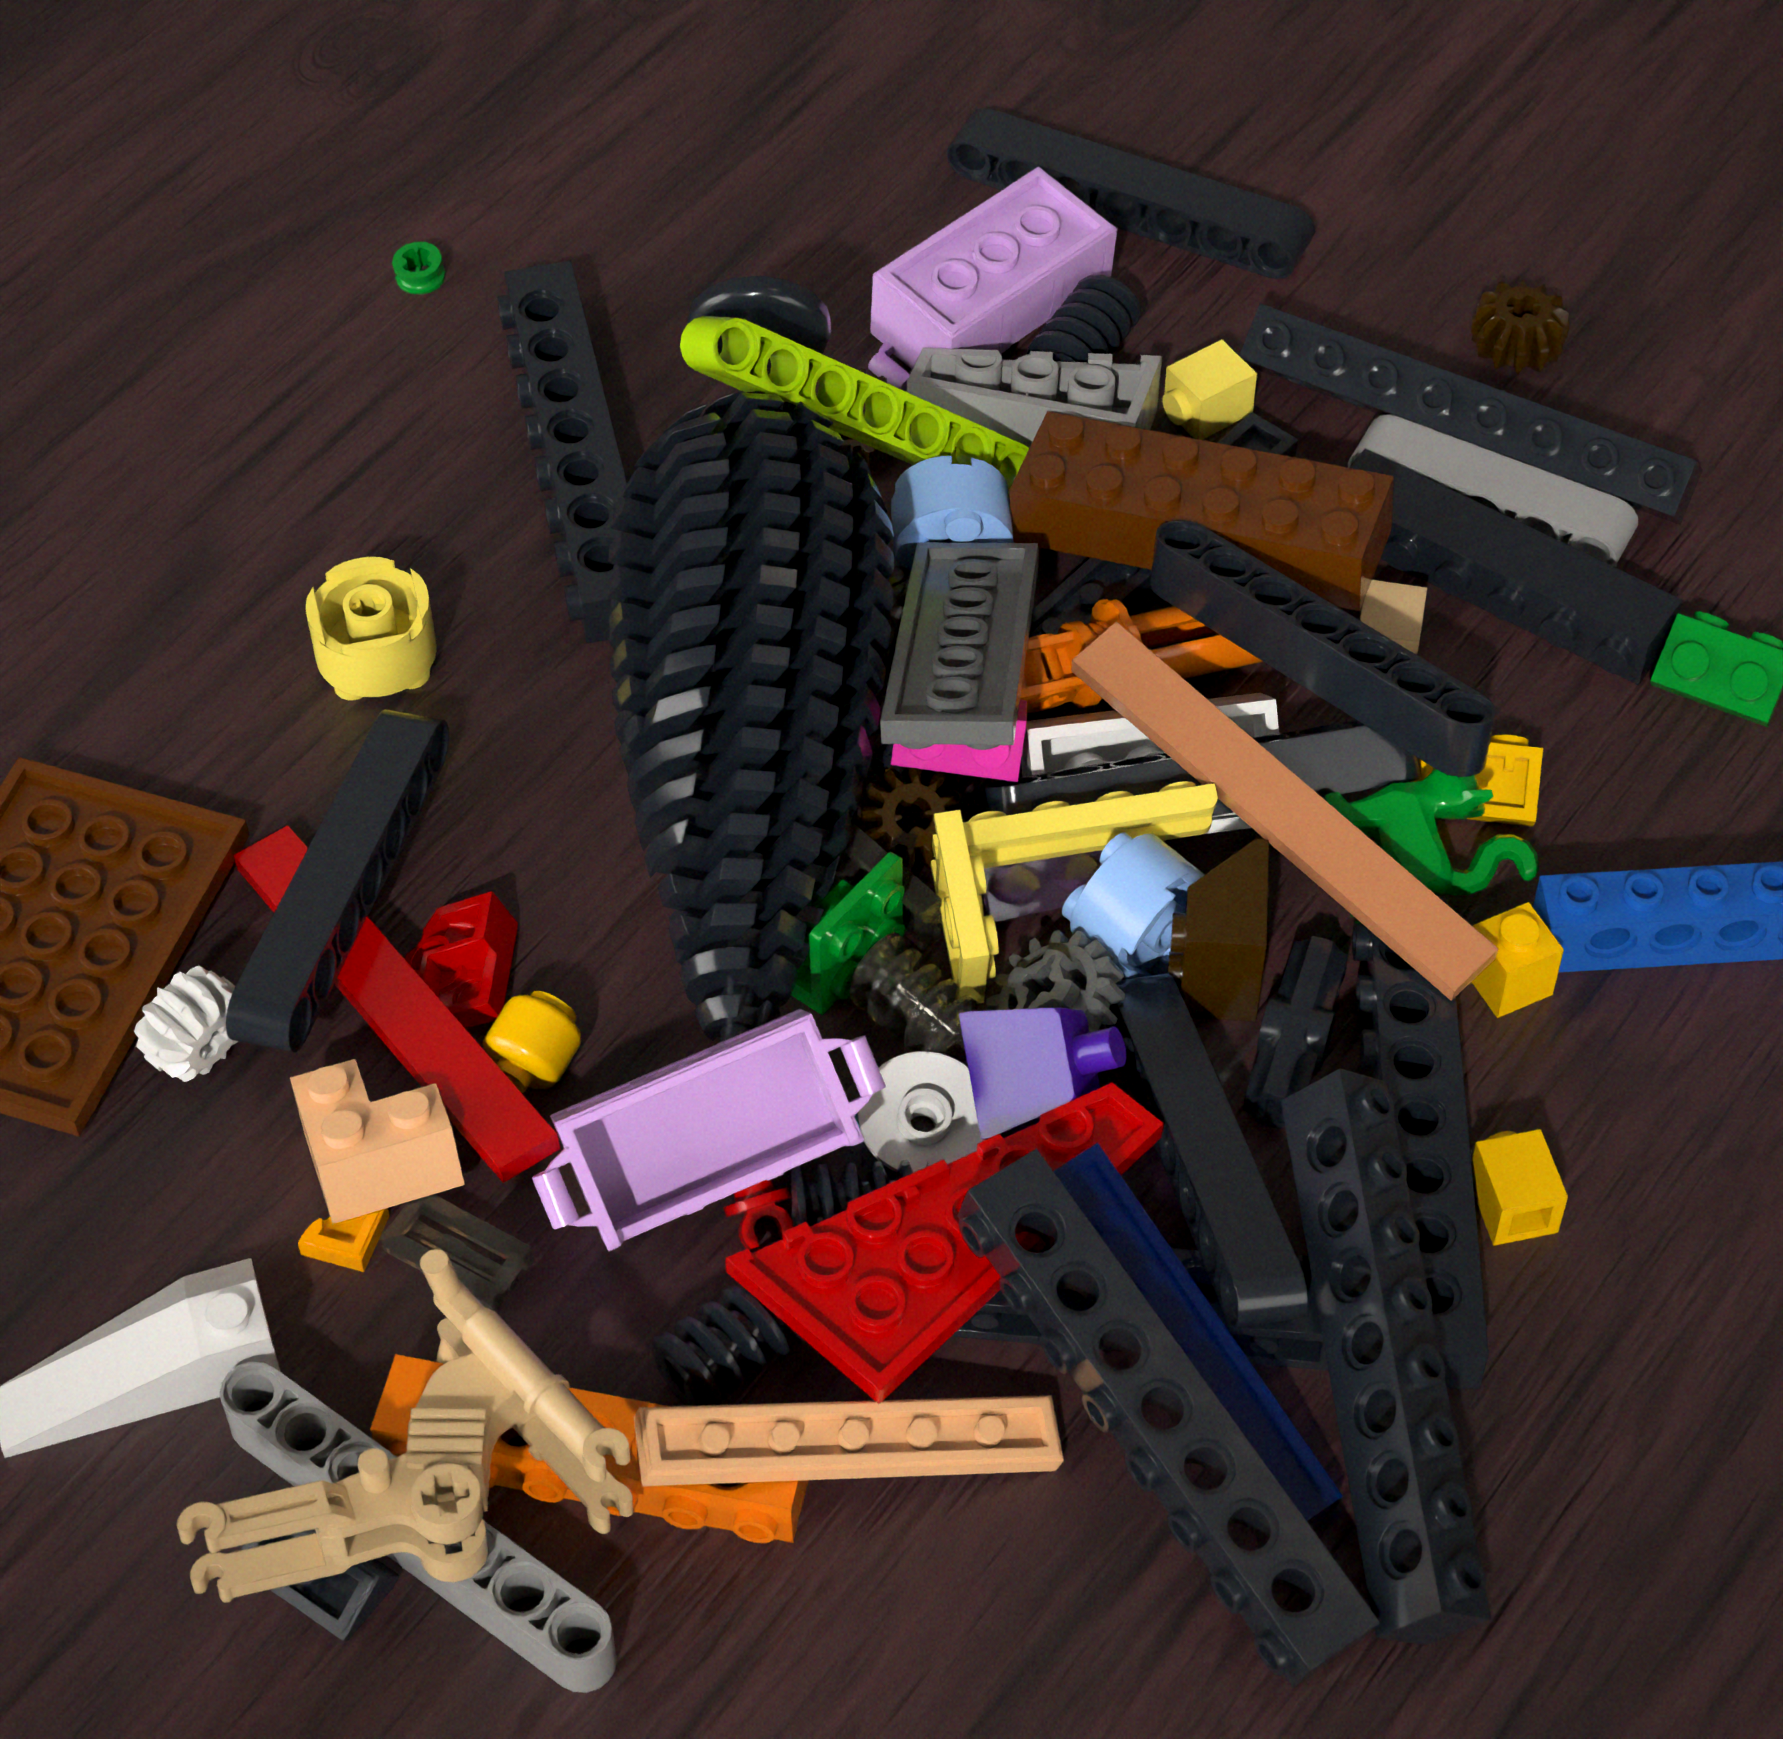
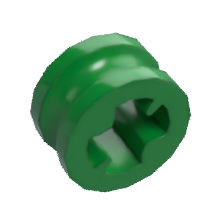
[392,242,446,294]

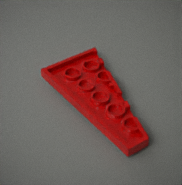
[725,1083,1164,1404]

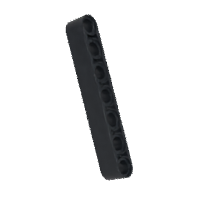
[946,108,1315,279]
[1150,520,1496,777]
[226,709,449,1053]
[985,720,1422,816]
[1106,973,1307,1330]

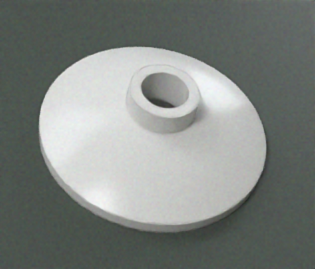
[858,1051,984,1172]

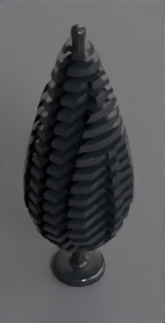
[607,276,894,1043]

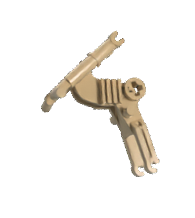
[177,1249,633,1602]

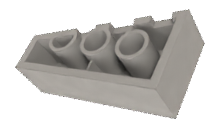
[907,348,1162,448]

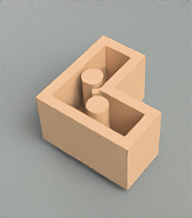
[290,1059,465,1224]

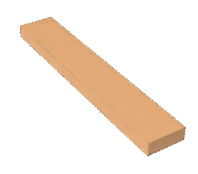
[634,1395,1064,1486]

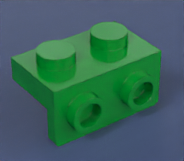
[1650,611,1783,727]

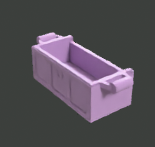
[868,167,1117,392]
[532,1009,886,1251]

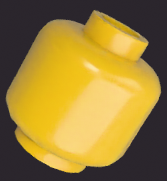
[483,991,581,1093]

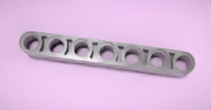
[220,1362,617,1693]

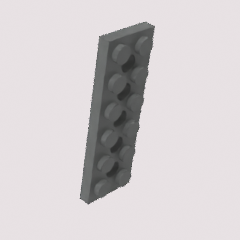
[880,543,1039,750]

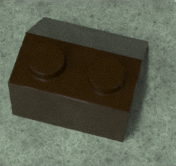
[1167,839,1269,1022]

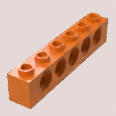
[370,1354,809,1543]

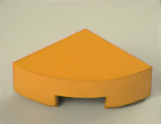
[298,1208,390,1272]

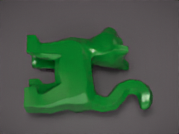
[1323,768,1540,917]

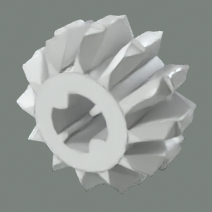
[134,965,239,1082]

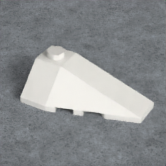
[0,1258,280,1458]

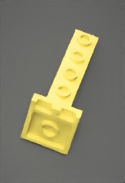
[930,781,1218,1007]

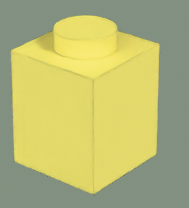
[1162,340,1257,440]

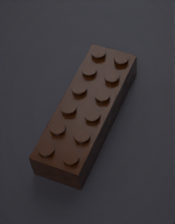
[1009,411,1394,611]

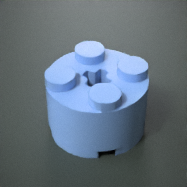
[891,456,1014,572]
[1062,832,1205,979]

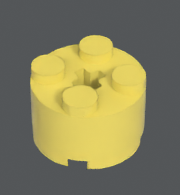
[306,557,437,700]

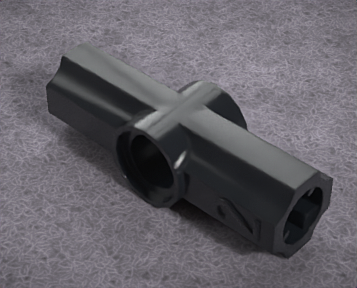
[1243,936,1348,1129]

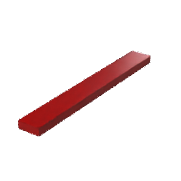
[233,825,561,1183]

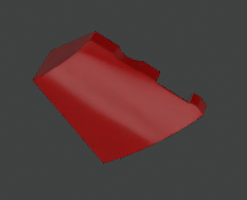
[404,891,518,1028]

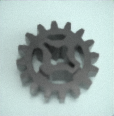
[986,930,1125,1032]

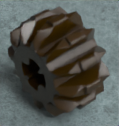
[1470,279,1570,375]
[856,767,965,873]

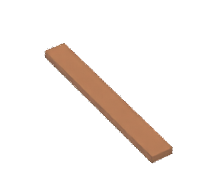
[1071,621,1499,1001]

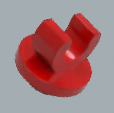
[724,1179,793,1250]

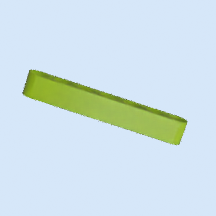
[680,316,1029,496]

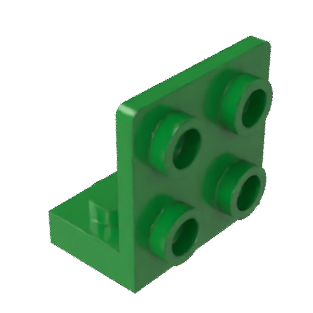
[791,852,905,1015]

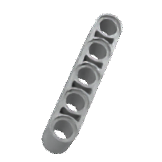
[1348,415,1638,567]

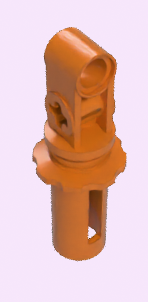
[1020,599,1263,713]

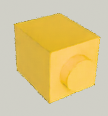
[1472,902,1564,1018]
[1471,1129,1568,1246]

